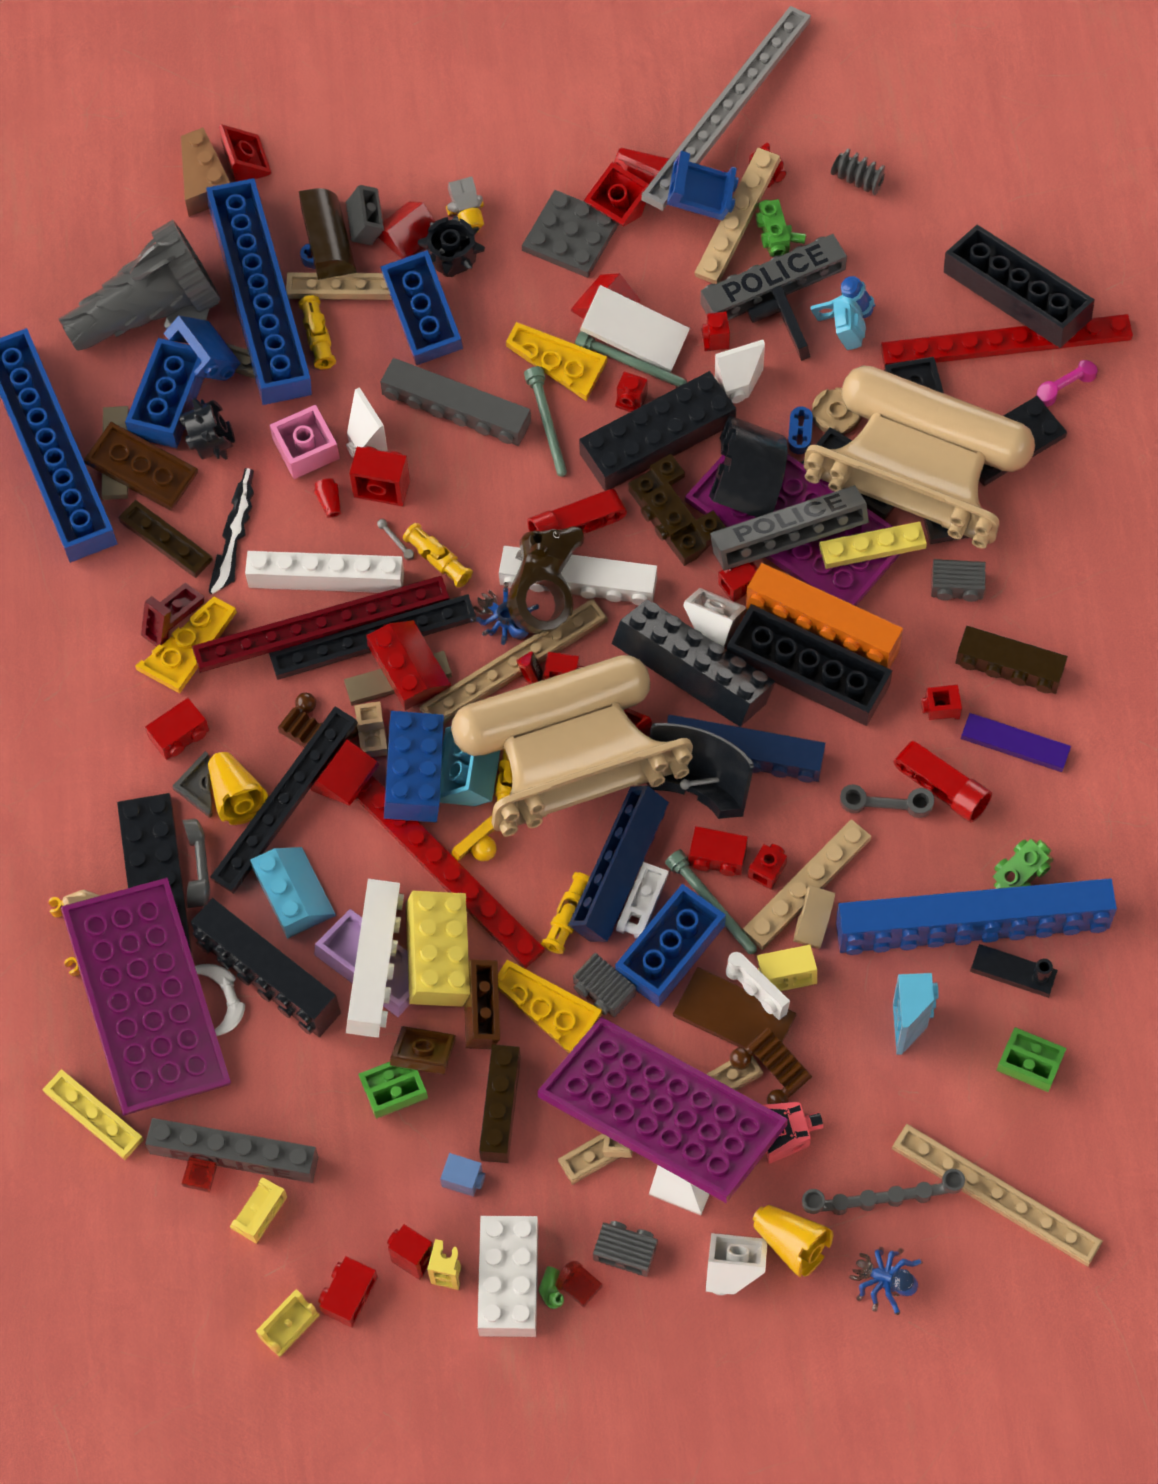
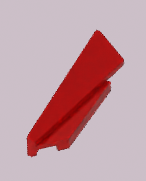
[614,148,726,184]

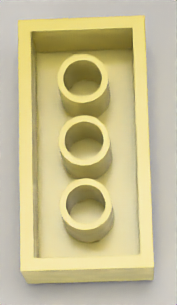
[406,890,470,1007]

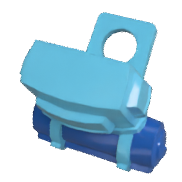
[811,276,875,350]

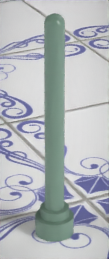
[575,331,687,387]
[524,366,567,477]
[665,849,757,955]

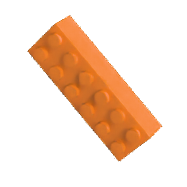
[746,563,903,669]

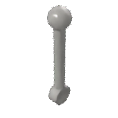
[377,519,414,560]
[680,777,719,790]

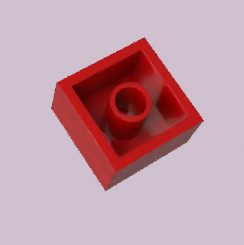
[349,446,410,507]

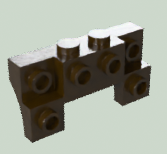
[628,454,726,566]

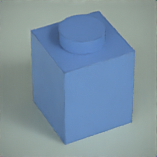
[440,1153,485,1197]

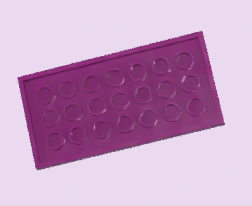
[685,454,901,606]
[61,878,231,1116]
[538,1017,788,1203]

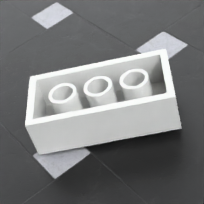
[477,1216,538,1337]

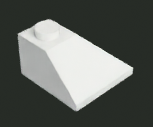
[715,340,765,403]
[346,387,388,457]
[683,588,746,648]
[649,1165,710,1216]
[706,1233,767,1295]

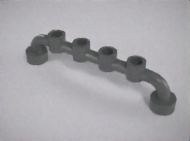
[802,1169,965,1215]

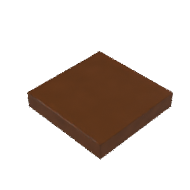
[390,1026,456,1074]

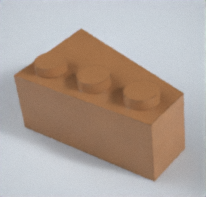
[181,128,230,216]

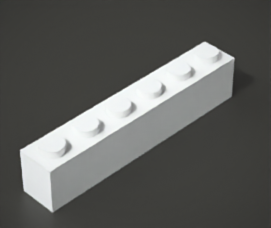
[499,546,657,605]
[245,551,404,593]
[346,879,404,1038]

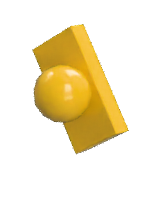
[451,816,497,861]

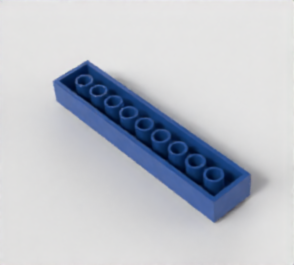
[206,178,312,405]
[0,328,118,563]
[836,878,1117,955]

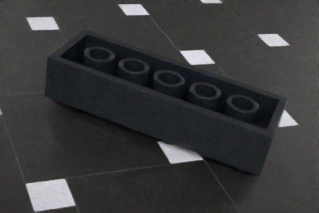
[944,224,1095,348]
[579,371,736,491]
[611,599,776,727]
[727,604,892,726]
[191,898,341,1038]

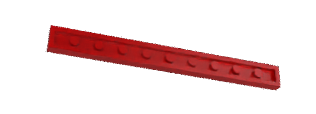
[881,314,1133,367]
[355,776,545,969]

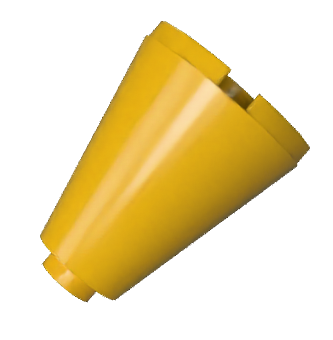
[208,752,268,825]
[753,1205,834,1277]

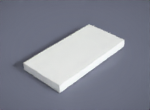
[580,285,690,372]

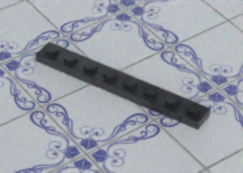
[269,594,476,680]
[210,706,358,894]

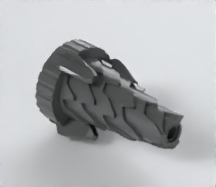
[59,220,221,351]

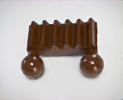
[278,692,358,748]
[730,1027,812,1104]

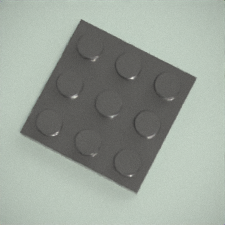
[522,190,619,278]

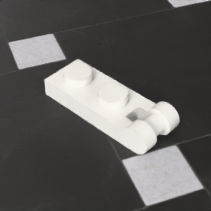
[616,862,669,939]
[726,952,790,1020]

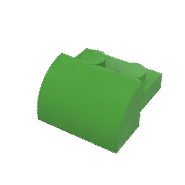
[996,1027,1067,1093]
[358,1062,428,1119]

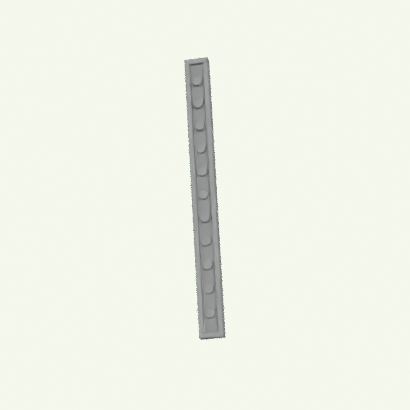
[642,6,811,211]

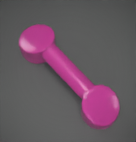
[1036,360,1098,407]

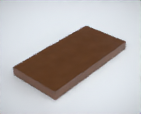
[84,422,198,511]
[673,967,796,1055]

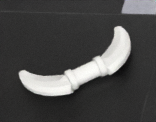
[195,964,245,1036]

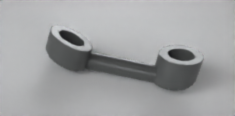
[840,784,934,818]
[182,818,210,908]

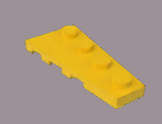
[506,322,607,402]
[135,597,237,693]
[498,960,602,1053]

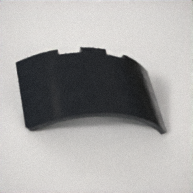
[709,415,787,517]
[646,723,754,819]

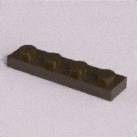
[118,500,213,578]

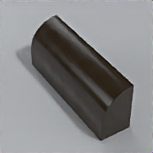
[299,188,357,280]

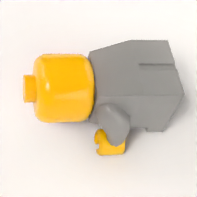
[446,177,484,233]

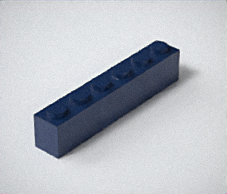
[667,715,826,783]
[568,786,669,942]

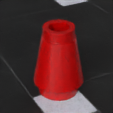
[314,478,341,518]

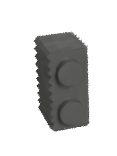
[345,185,384,245]
[931,559,986,602]
[573,953,636,1018]
[593,1221,658,1277]

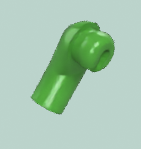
[539,1266,564,1309]

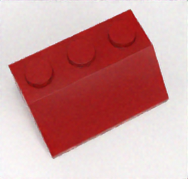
[366,620,451,711]

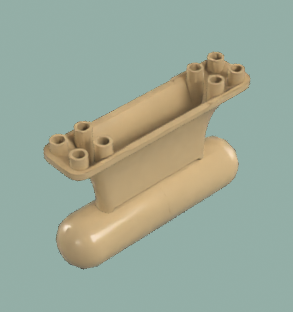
[804,365,1035,549]
[451,655,693,837]

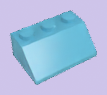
[440,727,500,806]
[250,847,336,939]
[892,973,938,1055]

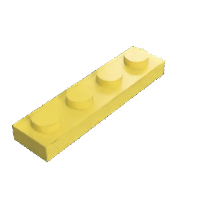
[819,522,927,569]
[42,1069,144,1160]

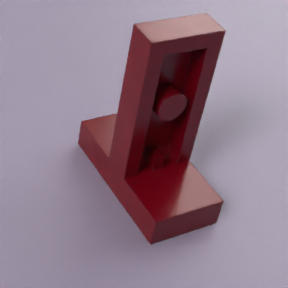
[141,583,205,647]

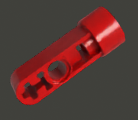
[527,489,627,534]
[893,741,992,823]

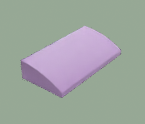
[314,909,410,1017]

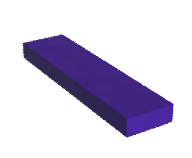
[961,713,1071,772]

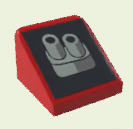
[517,651,543,684]

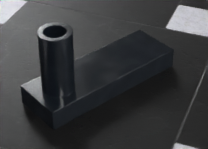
[747,285,810,361]
[970,944,1058,998]

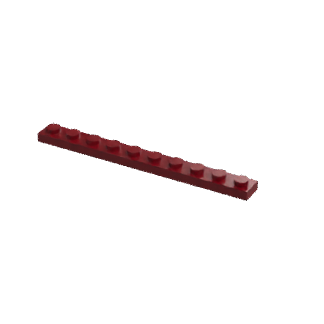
[192,575,450,673]

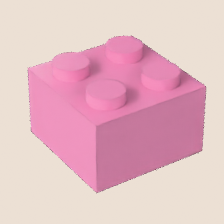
[270,405,340,479]

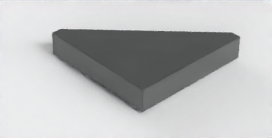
[172,751,212,818]

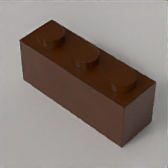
[464,959,500,1049]

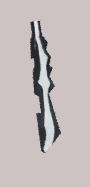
[209,468,254,594]

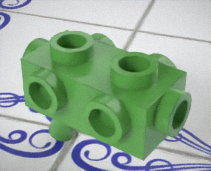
[755,199,806,257]
[992,839,1054,889]

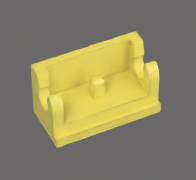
[757,945,817,991]
[230,1177,287,1244]
[427,1239,461,1290]
[256,1289,320,1357]

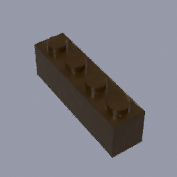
[955,626,1068,694]
[479,1044,521,1163]

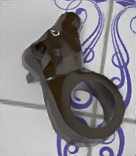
[507,526,585,634]

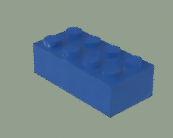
[381,250,463,366]
[125,338,204,449]
[384,711,444,822]
[615,884,726,1007]

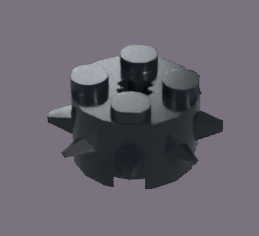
[417,216,485,277]
[180,398,235,460]

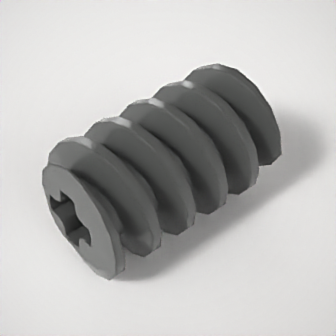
[831,148,885,196]

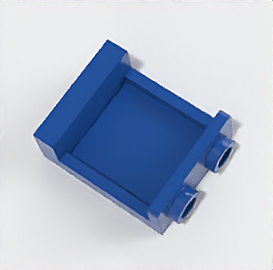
[667,151,739,221]
[164,315,241,381]

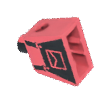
[763,1102,823,1164]

